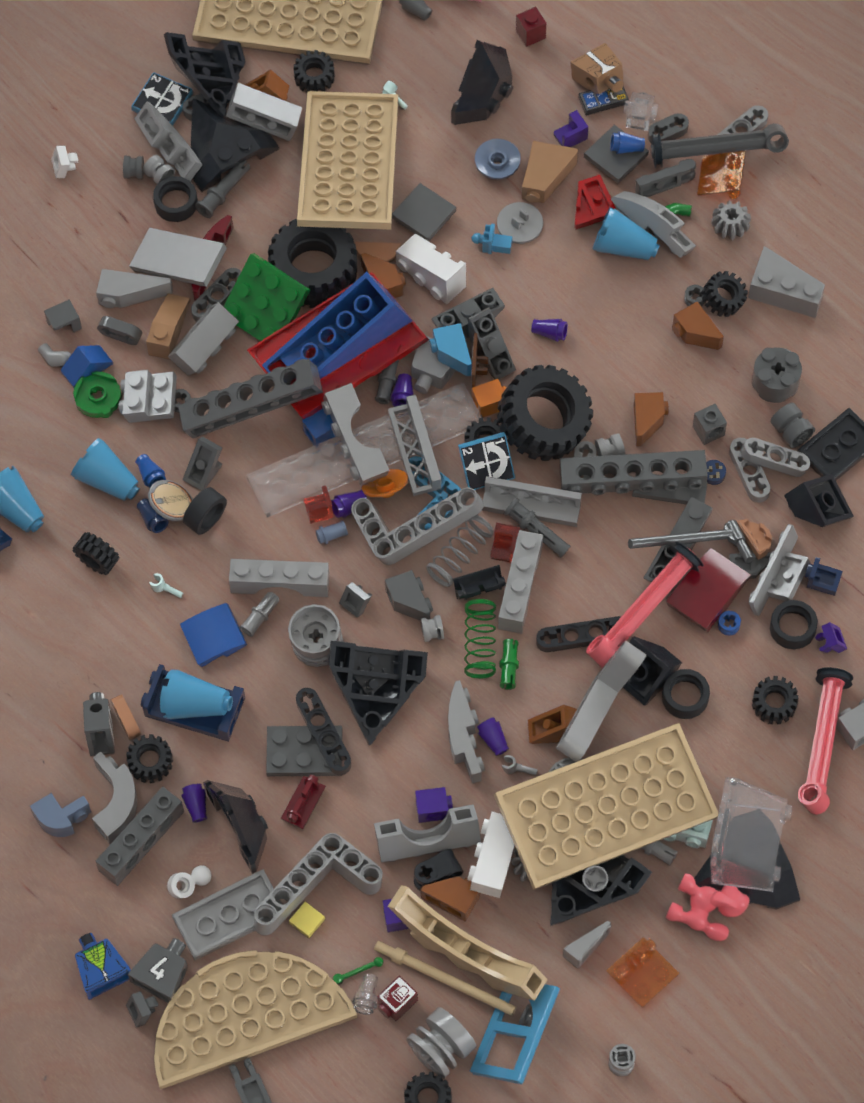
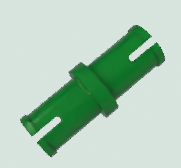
[499,639,519,690]

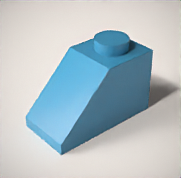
[429,323,472,376]

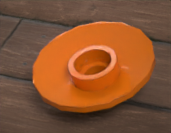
[361,469,408,498]

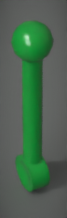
[333,957,384,985]

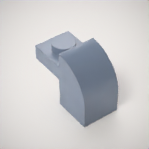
[30,793,91,837]

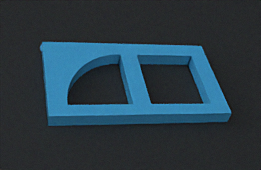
[470,984,560,1084]

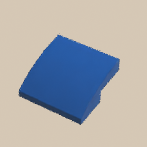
[180,603,247,667]

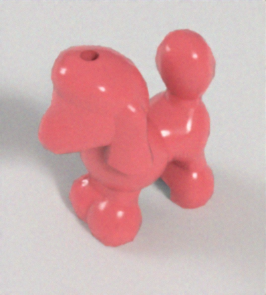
[665,873,750,941]

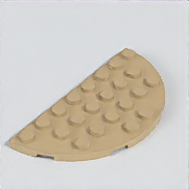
[154,951,357,1090]

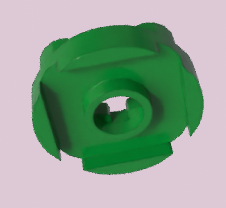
[73,372,122,418]

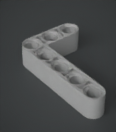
[351,487,484,565]
[556,640,646,762]
[253,833,383,935]

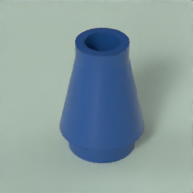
[610,131,645,154]
[135,454,166,488]

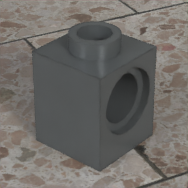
[693,404,727,445]

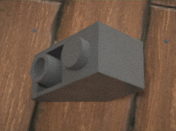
[385,570,433,621]

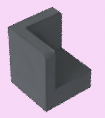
[44,299,82,332]

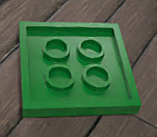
[223,253,310,341]

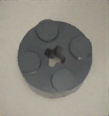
[752,347,802,403]

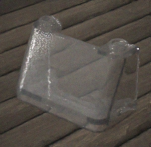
[711,777,793,892]

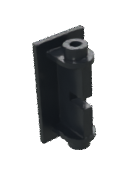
[453,565,506,601]

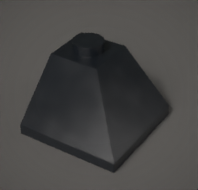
[784,474,854,527]
[623,636,683,706]

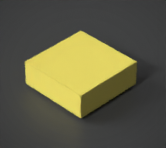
[289,902,325,938]

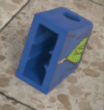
[75,933,131,1000]

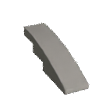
[134,102,203,181]

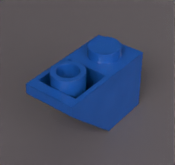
[303,408,339,450]

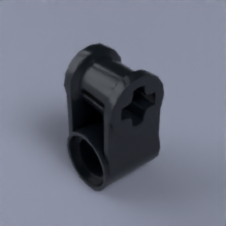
[413,849,464,891]

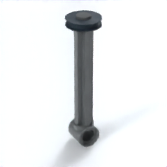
[651,123,789,168]

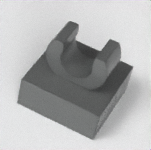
[339,582,372,618]
[126,991,159,1028]

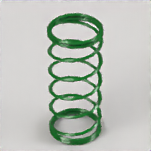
[464,599,496,679]

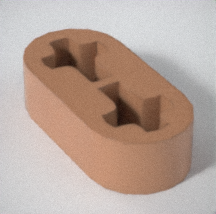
[110,694,141,740]

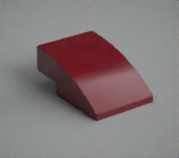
[666,548,751,633]

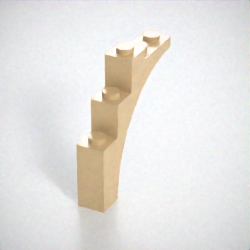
[388,885,548,1001]

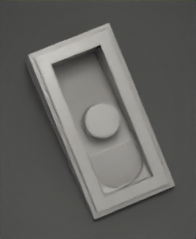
[563,921,611,968]

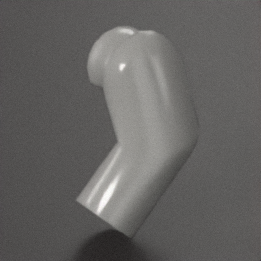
[38,343,71,367]

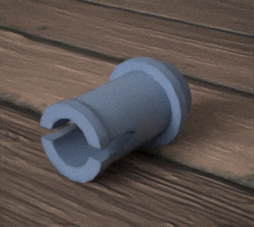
[315,521,348,545]

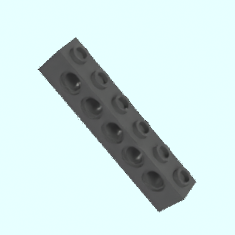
[178,359,323,438]
[560,450,708,495]

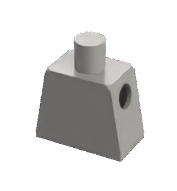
[411,336,456,394]

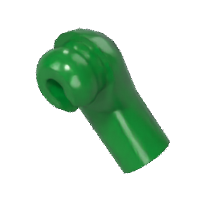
[665,203,692,217]

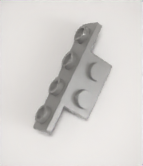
[749,524,810,616]

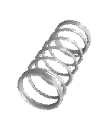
[426,515,494,587]

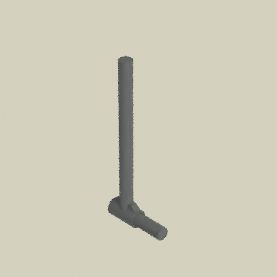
[628,520,754,563]

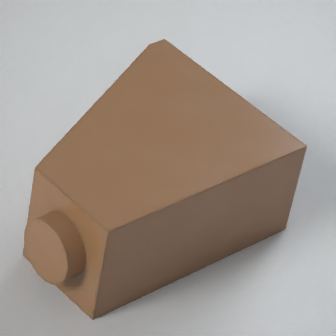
[522,141,578,203]

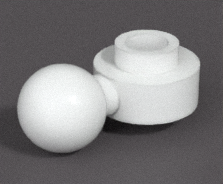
[167,865,212,899]

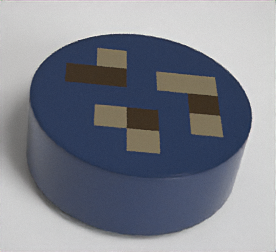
[706,460,726,485]

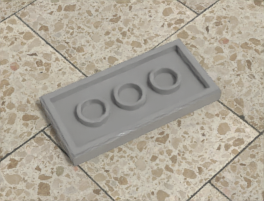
[129,228,227,287]
[172,869,282,961]

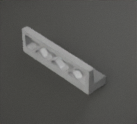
[388,395,441,496]
[482,476,582,527]

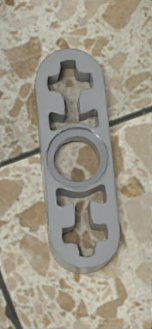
[718,106,768,155]
[729,438,770,503]
[741,438,810,477]

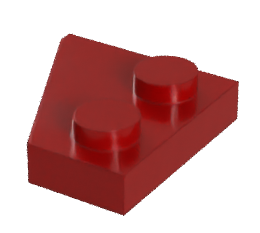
[575,174,617,230]

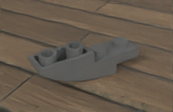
[644,497,713,582]

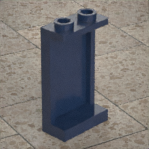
[141,664,245,742]

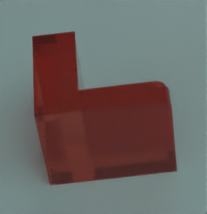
[303,485,333,524]
[490,522,520,563]

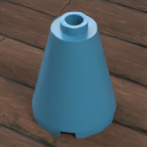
[592,207,660,260]
[71,438,140,501]
[0,466,44,532]
[160,669,233,719]

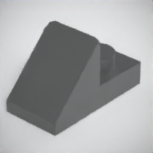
[182,437,222,491]

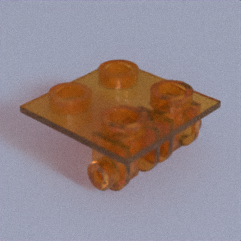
[697,150,746,199]
[606,937,679,1008]

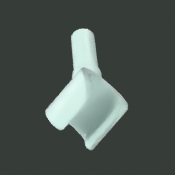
[382,81,408,110]
[149,573,183,598]

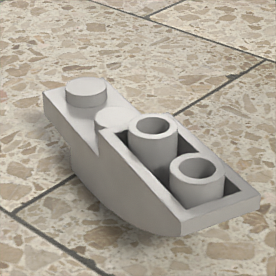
[611,191,696,258]
[448,680,485,784]

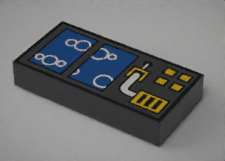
[578,86,629,116]

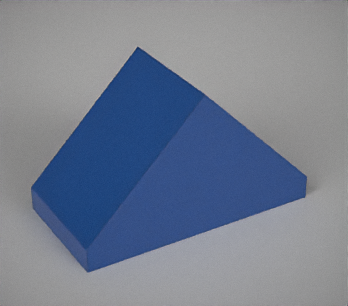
[61,345,113,388]

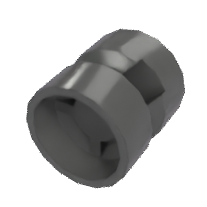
[770,403,815,448]

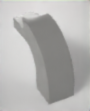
[92,752,137,844]

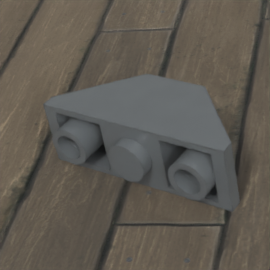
[432,288,505,339]
[468,307,516,380]

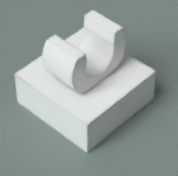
[51,146,78,178]

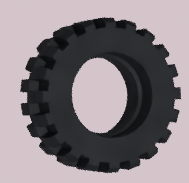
[268,219,358,308]
[497,365,593,461]

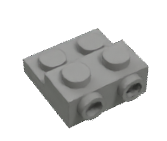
[119,370,177,423]

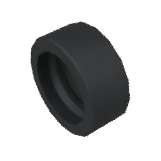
[153,176,198,222]
[183,487,227,535]
[770,600,818,650]
[662,669,710,719]

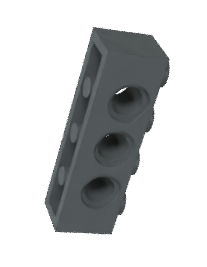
[95,786,184,886]

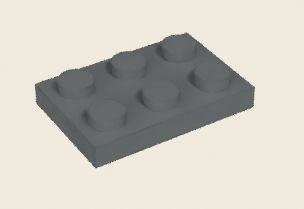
[266,726,342,777]

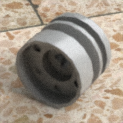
[288,604,343,667]
[407,1007,476,1078]

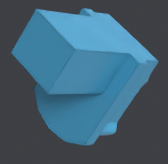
[471,224,513,254]

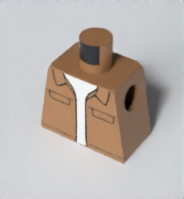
[571,43,624,94]

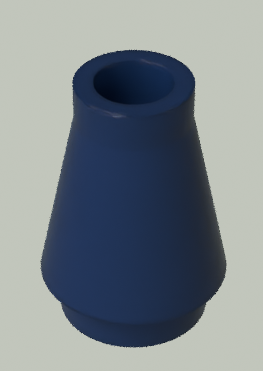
[137,498,169,533]

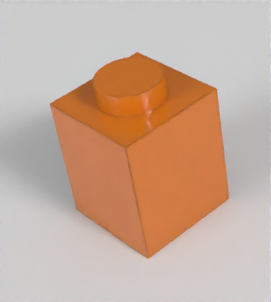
[472,379,506,418]

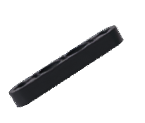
[536,616,622,652]
[296,688,351,775]

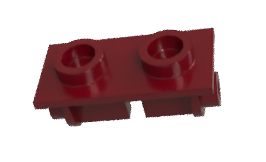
[281,774,326,829]

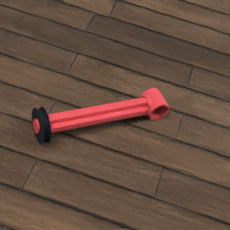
[586,542,704,668]
[798,667,853,815]

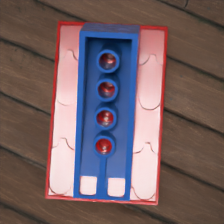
[247,272,429,419]

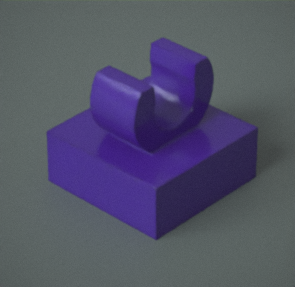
[815,622,847,653]

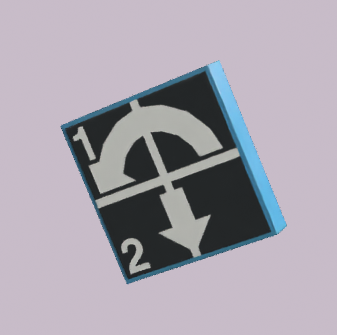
[131,72,193,126]
[458,432,515,490]

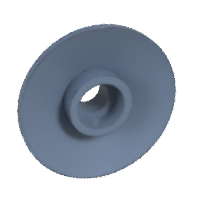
[475,139,521,179]

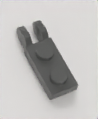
[635,159,696,197]
[229,1057,272,1103]

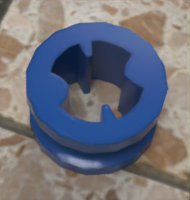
[718,611,741,636]

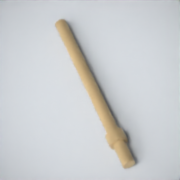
[374,941,516,1016]

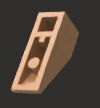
[146,293,190,360]

